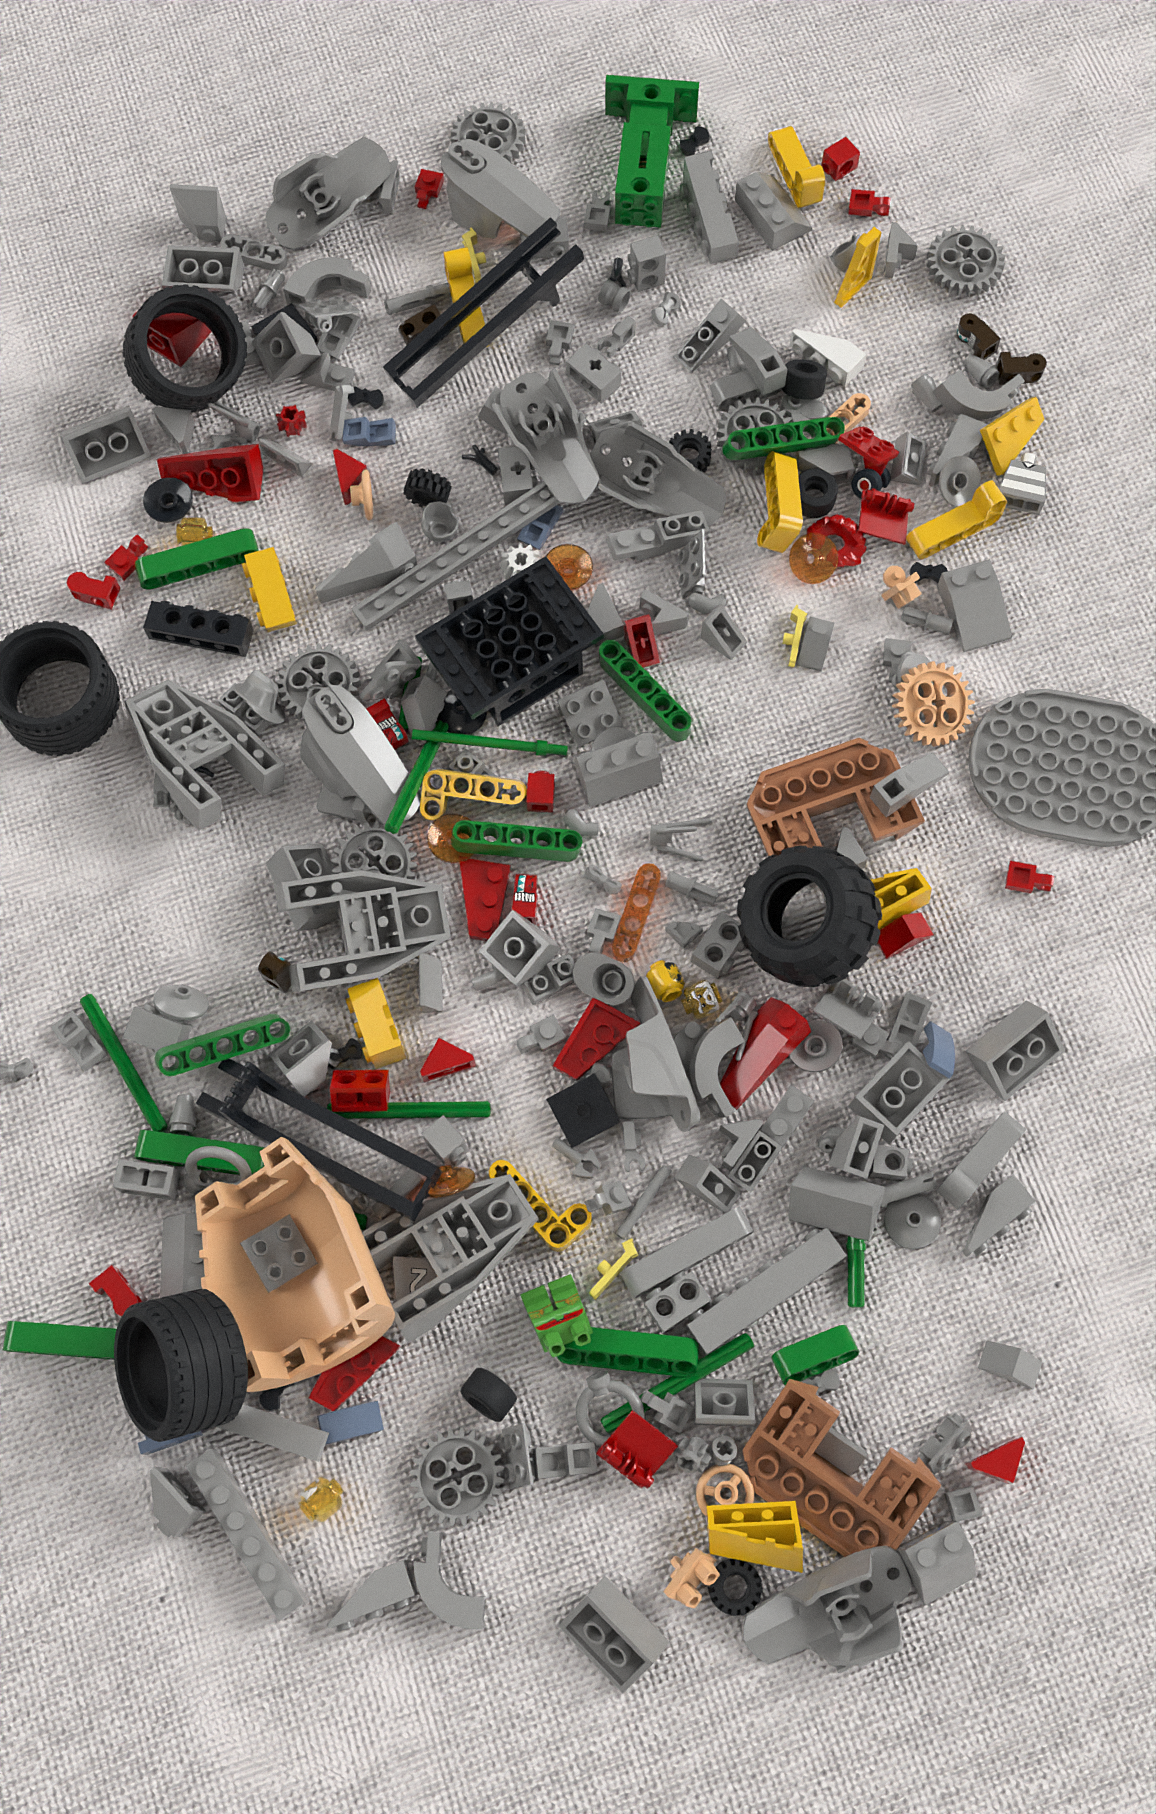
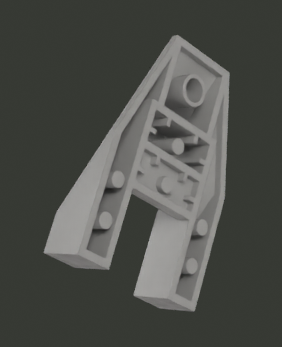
[125,680,285,831]
[274,870,451,993]
[362,1174,539,1343]

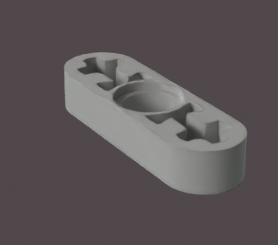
[221,234,287,271]

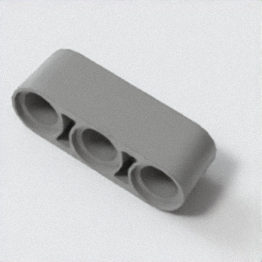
[710,369,782,411]

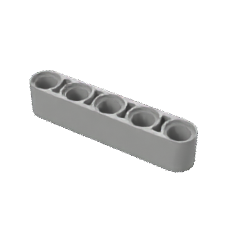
[620,1206,754,1299]

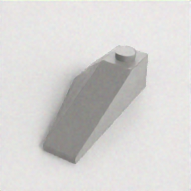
[315,522,417,603]

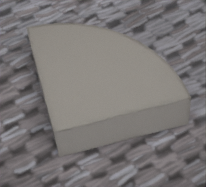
[665,922,703,949]

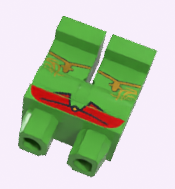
[520,1274,593,1357]

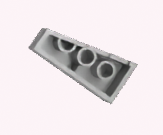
[680,150,739,264]

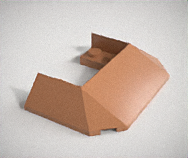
[746,738,925,856]
[742,1379,941,1557]

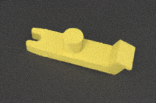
[461,227,486,283]
[782,604,807,667]
[589,1238,639,1300]

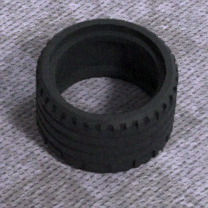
[122,284,247,412]
[0,621,120,756]
[114,1289,248,1442]

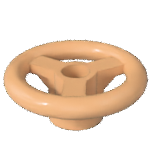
[350,470,373,520]
[696,1464,754,1517]

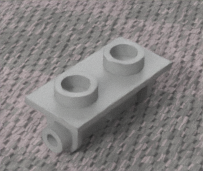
[917,1413,972,1474]

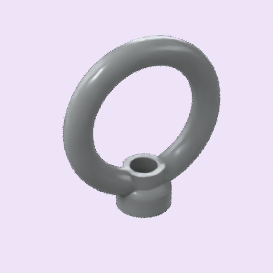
[183,1146,252,1194]
[576,1371,645,1447]

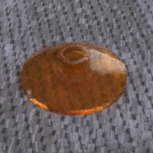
[789,533,838,584]
[546,544,593,590]
[427,814,474,863]
[420,1165,475,1198]

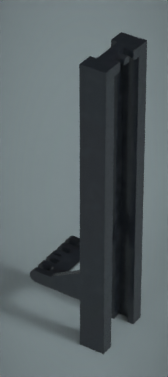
[383,217,584,408]
[196,1058,442,1222]

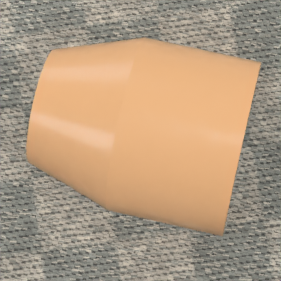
[195,1137,395,1392]

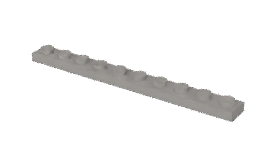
[351,481,560,631]

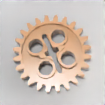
[892,661,975,747]

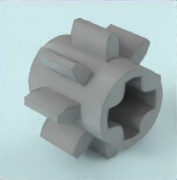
[674,1436,713,1473]

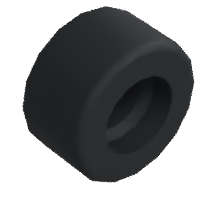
[781,359,827,400]
[798,468,838,518]
[460,1368,517,1422]

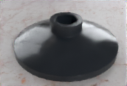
[143,477,193,523]
[437,690,487,735]

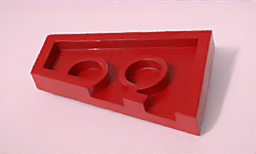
[459,857,511,941]
[552,997,641,1081]
[308,1336,401,1411]

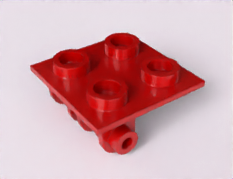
[858,488,915,545]
[596,1410,678,1489]

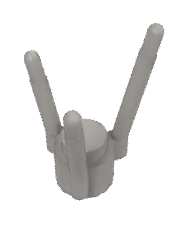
[208,401,260,445]
[650,818,712,861]
[716,992,758,1061]

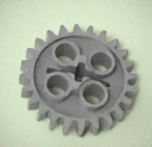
[450,102,526,164]
[926,225,1005,297]
[716,397,792,475]
[276,643,361,719]
[331,821,418,879]
[410,1427,505,1526]

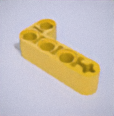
[768,126,825,208]
[443,247,489,348]
[757,451,803,553]
[906,480,1007,560]
[420,769,527,820]
[489,1160,592,1252]

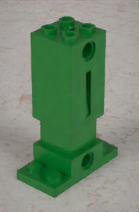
[605,75,699,228]

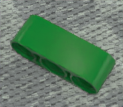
[771,1325,860,1385]

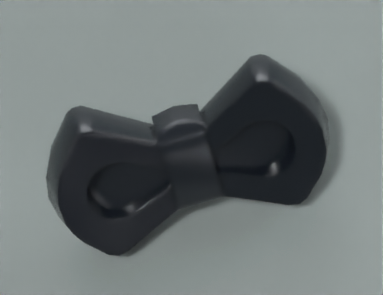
[679,126,710,156]
[347,386,384,409]
[909,562,948,583]
[328,1038,363,1069]
[259,1383,295,1411]

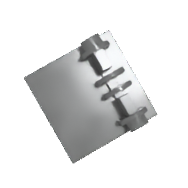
[298,296,361,333]
[678,529,705,597]
[557,679,624,748]
[812,979,883,1041]
[240,1214,318,1293]
[500,1423,536,1489]

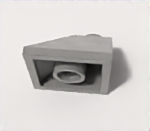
[170,184,226,242]
[252,312,321,383]
[479,910,561,986]
[269,1020,332,1097]
[150,1466,206,1537]

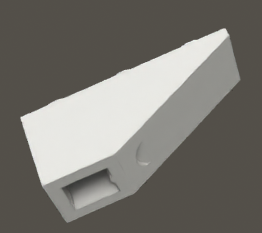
[790,329,867,387]

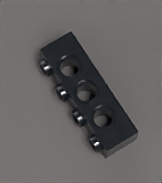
[143,601,254,657]

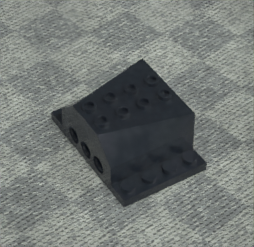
[415,556,604,727]

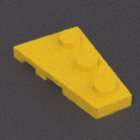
[834,227,882,308]
[980,397,1045,476]

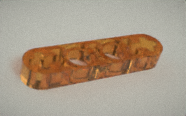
[612,863,661,962]

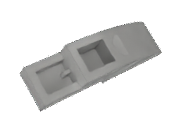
[606,510,710,561]
[728,1085,815,1193]

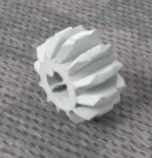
[500,543,541,580]

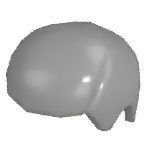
[830,234,860,269]
[421,501,459,543]

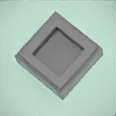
[944,1485,982,1522]

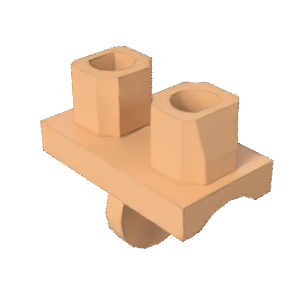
[881,566,921,609]
[663,1548,720,1608]

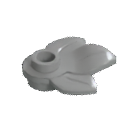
[781,395,829,422]

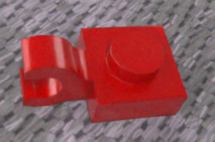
[415,169,444,209]
[848,189,891,217]
[104,534,148,581]
[1005,861,1055,893]

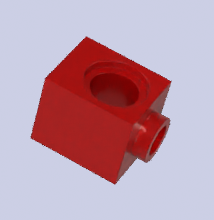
[821,137,860,182]
[526,770,555,813]

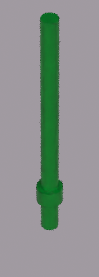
[411,729,568,756]

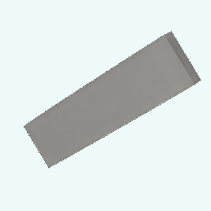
[216,1404,329,1462]

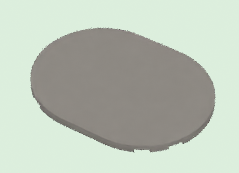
[969,689,1156,847]

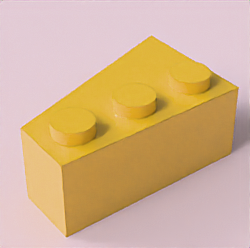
[242,547,297,632]
[870,868,932,930]
[345,978,406,1069]
[707,1501,803,1573]

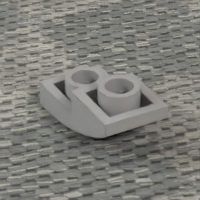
[217,683,271,736]
[448,749,504,805]
[520,953,575,1005]

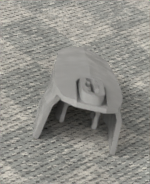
[266,137,391,250]
[440,139,560,239]
[492,368,600,504]
[590,422,725,527]
[300,685,421,825]
[611,976,700,1132]
[743,1546,911,1666]

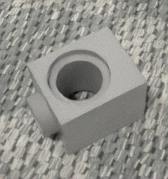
[869,1145,913,1182]

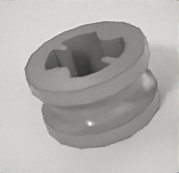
[708,1436,737,1466]

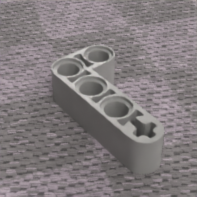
[936,1111,1026,1210]

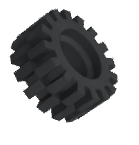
[669,429,712,473]
[403,468,452,508]
[708,1559,763,1616]

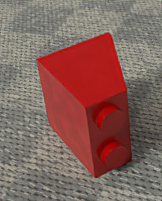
[132,312,212,367]

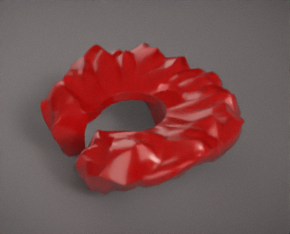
[806,514,867,568]

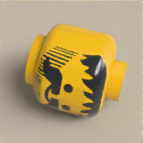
[646,960,685,1002]

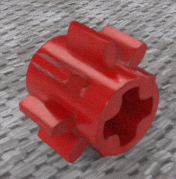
[276,405,307,437]

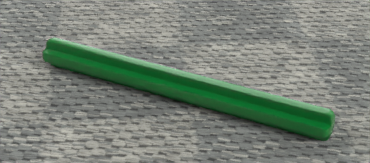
[384,720,449,834]
[80,994,168,1132]
[327,1101,491,1119]
[601,1333,754,1433]

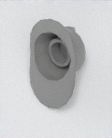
[234,670,286,724]
[573,952,635,1005]

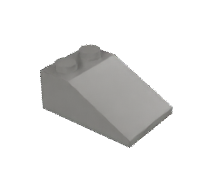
[937,559,1012,652]
[848,1041,950,1144]

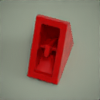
[333,449,367,505]
[624,614,660,668]
[877,912,934,959]
[420,1038,476,1083]
[965,1437,1025,1484]

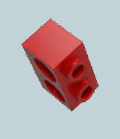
[330,1070,390,1112]

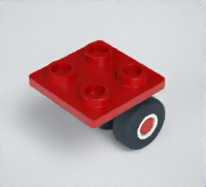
[838,426,899,499]

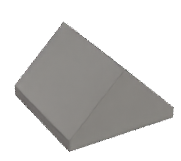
[694,1379,755,1427]

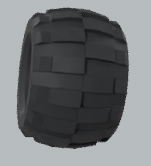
[737,846,882,987]

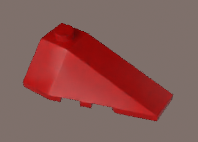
[157,444,264,502]
[720,997,811,1110]

